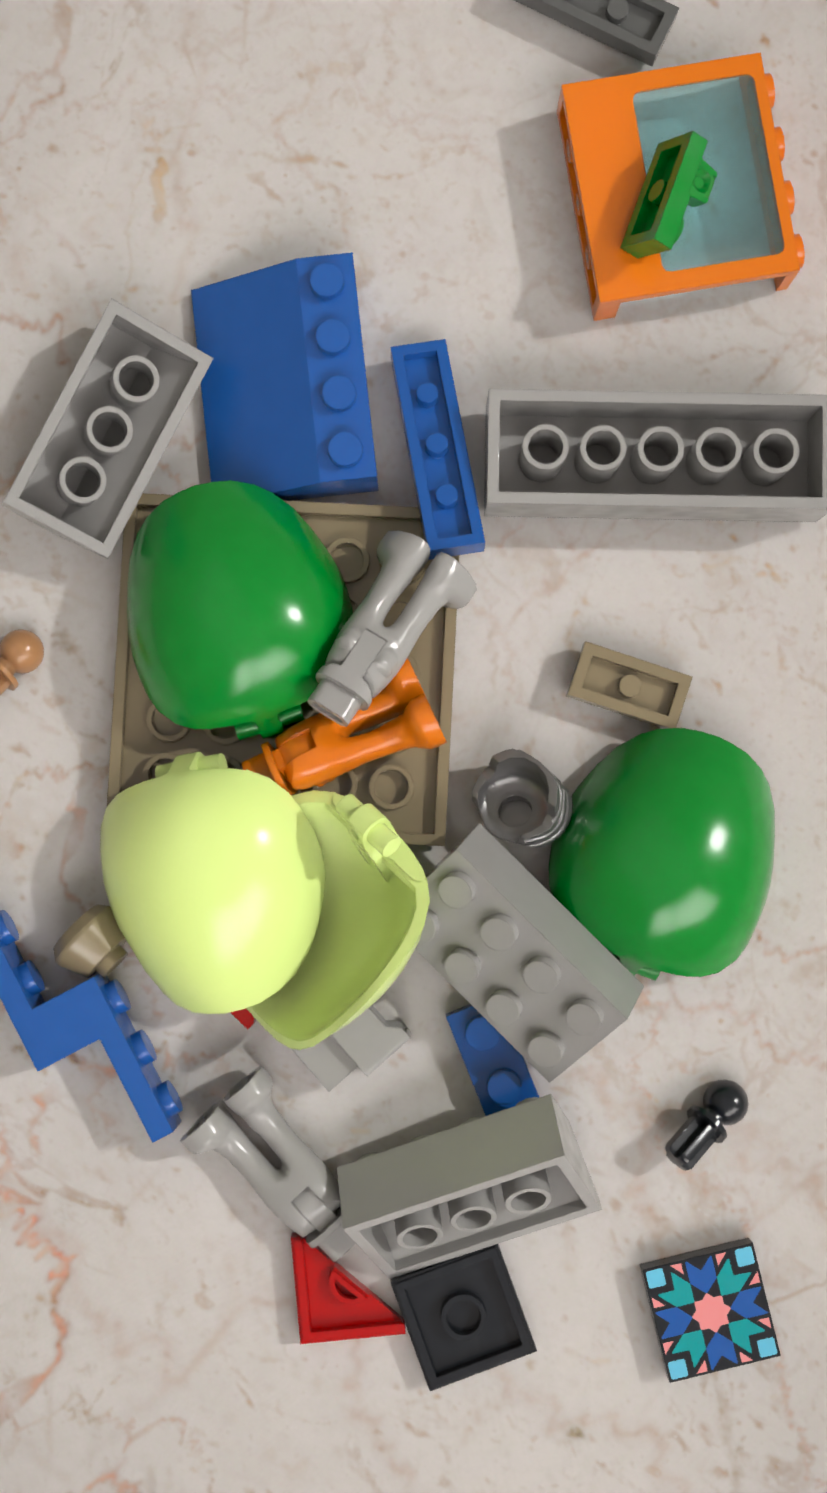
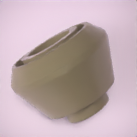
[53,904,128,978]

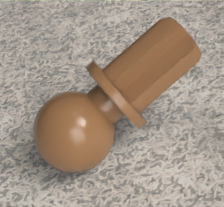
[0,629,44,695]

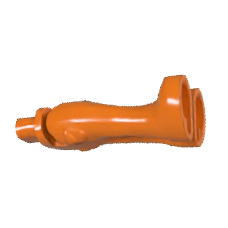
[241,658,447,795]

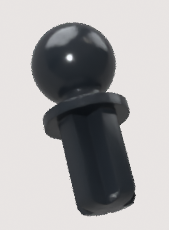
[665,1079,749,1171]

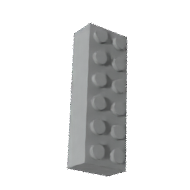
[484,389,827,522]

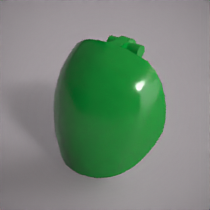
[127,480,353,740]
[548,728,775,981]

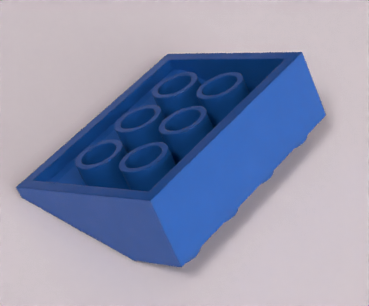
[191,252,379,501]

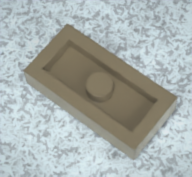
[566,641,693,729]

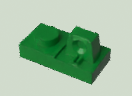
[620,131,718,259]

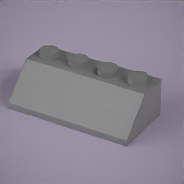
[2,298,214,559]
[337,1094,602,1279]

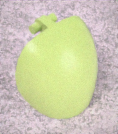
[100,752,326,1014]
[246,790,430,1050]

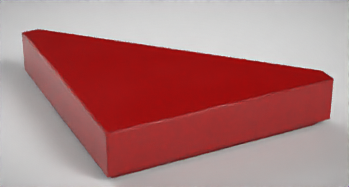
[291,1232,406,1344]

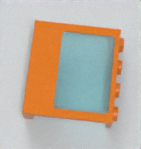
[557,52,805,321]

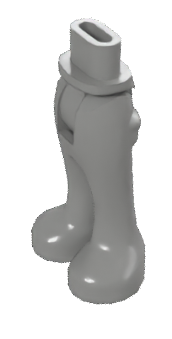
[307,530,477,727]
[180,1066,356,1262]

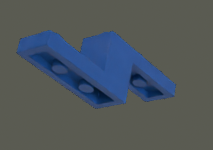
[0,910,183,1143]

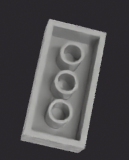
[415,823,644,1083]

